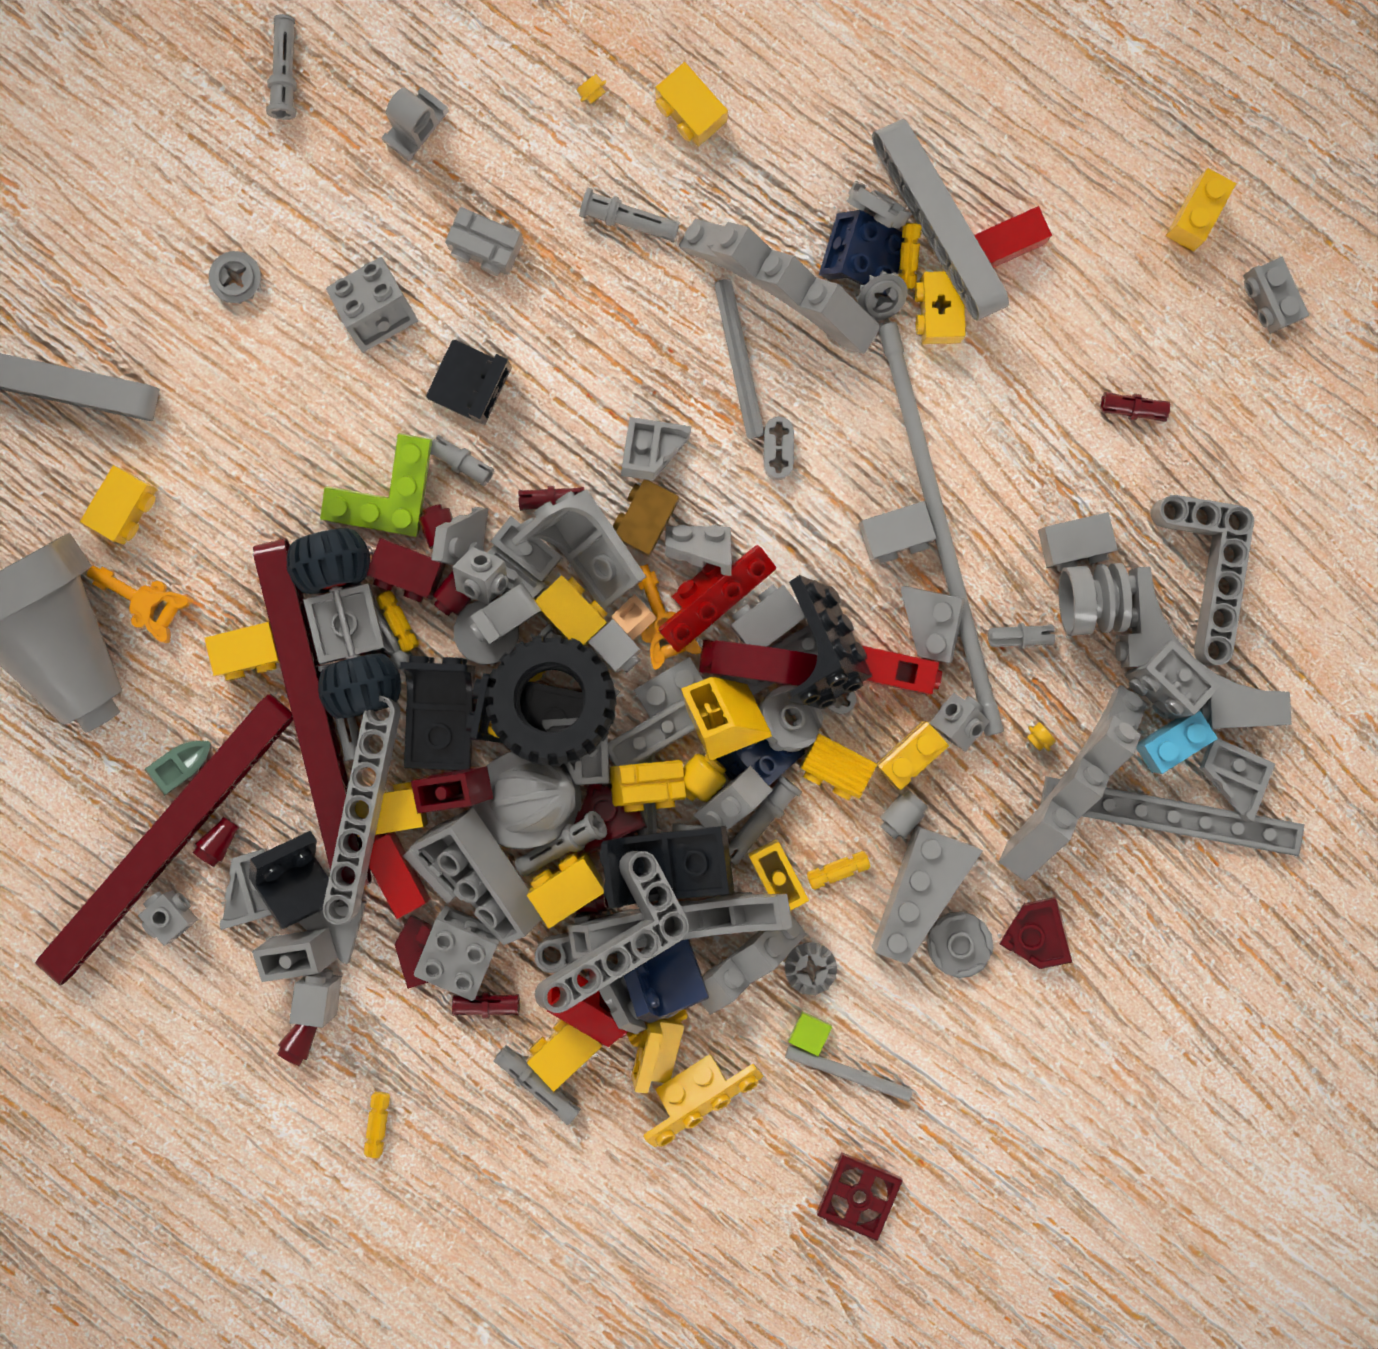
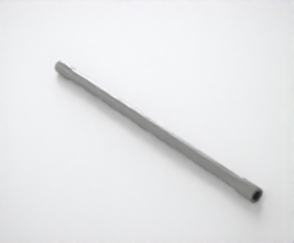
[879,322,1004,736]

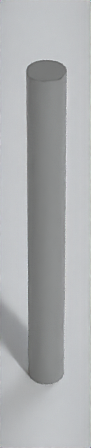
[785,1045,913,1102]

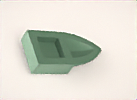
[145,741,211,796]

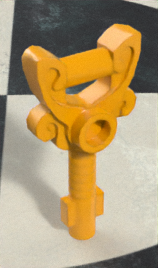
[638,564,701,670]
[87,565,193,643]

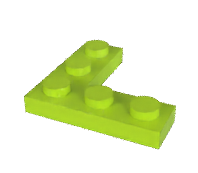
[320,433,432,537]

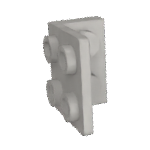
[326,257,418,353]
[1125,639,1221,720]
[414,905,500,1001]

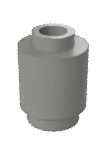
[880,790,928,839]

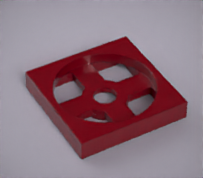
[816,1152,903,1241]

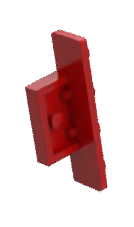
[658,545,776,652]

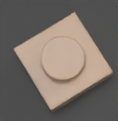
[611,594,657,640]

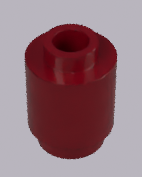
[419,504,453,549]
[433,571,471,617]

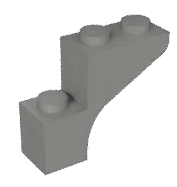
[700,913,807,1015]

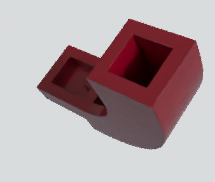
[699,640,818,686]

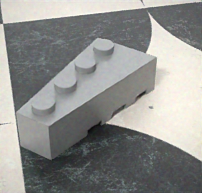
[410,808,542,945]
[872,826,983,964]

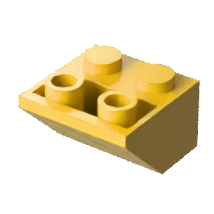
[681,677,772,761]
[527,851,604,929]

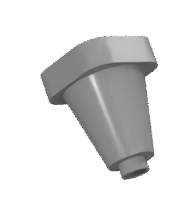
[0,532,122,733]

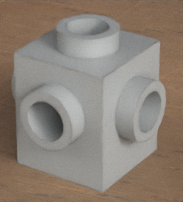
[452,547,508,605]
[929,693,990,752]
[138,890,199,946]

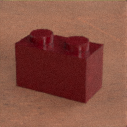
[367,538,446,603]
[411,766,493,814]

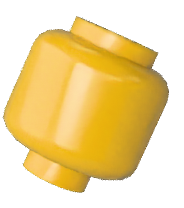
[683,754,726,802]

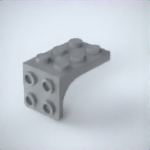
[512,489,646,609]

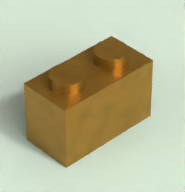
[613,479,679,558]

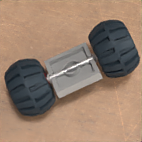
[287,528,401,719]

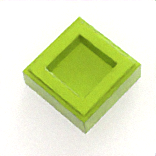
[788,1011,832,1057]

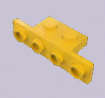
[643,1054,764,1147]

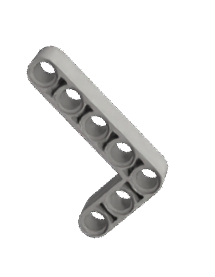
[1151,495,1254,666]
[535,851,689,1013]

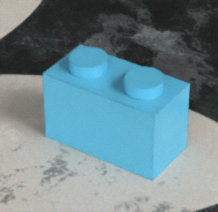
[1136,711,1218,774]

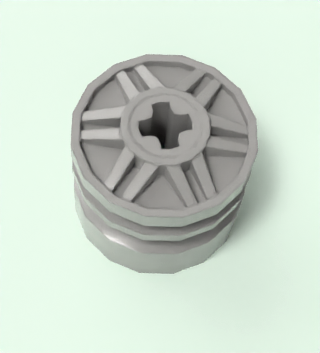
[1058,563,1132,636]

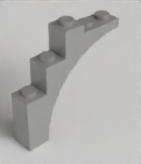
[679,219,881,354]
[1115,567,1292,729]
[999,685,1147,881]
[568,892,793,959]

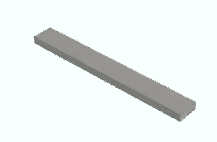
[608,625,818,766]
[1040,776,1305,856]

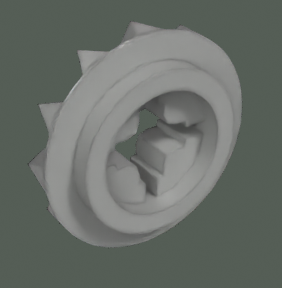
[209,251,262,304]
[856,270,908,321]
[785,942,837,996]

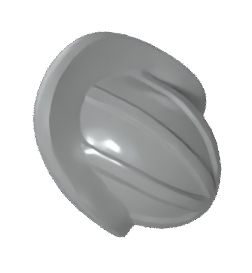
[470,751,582,849]

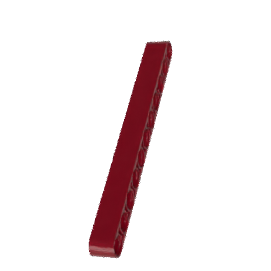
[253,538,372,885]
[35,693,293,986]

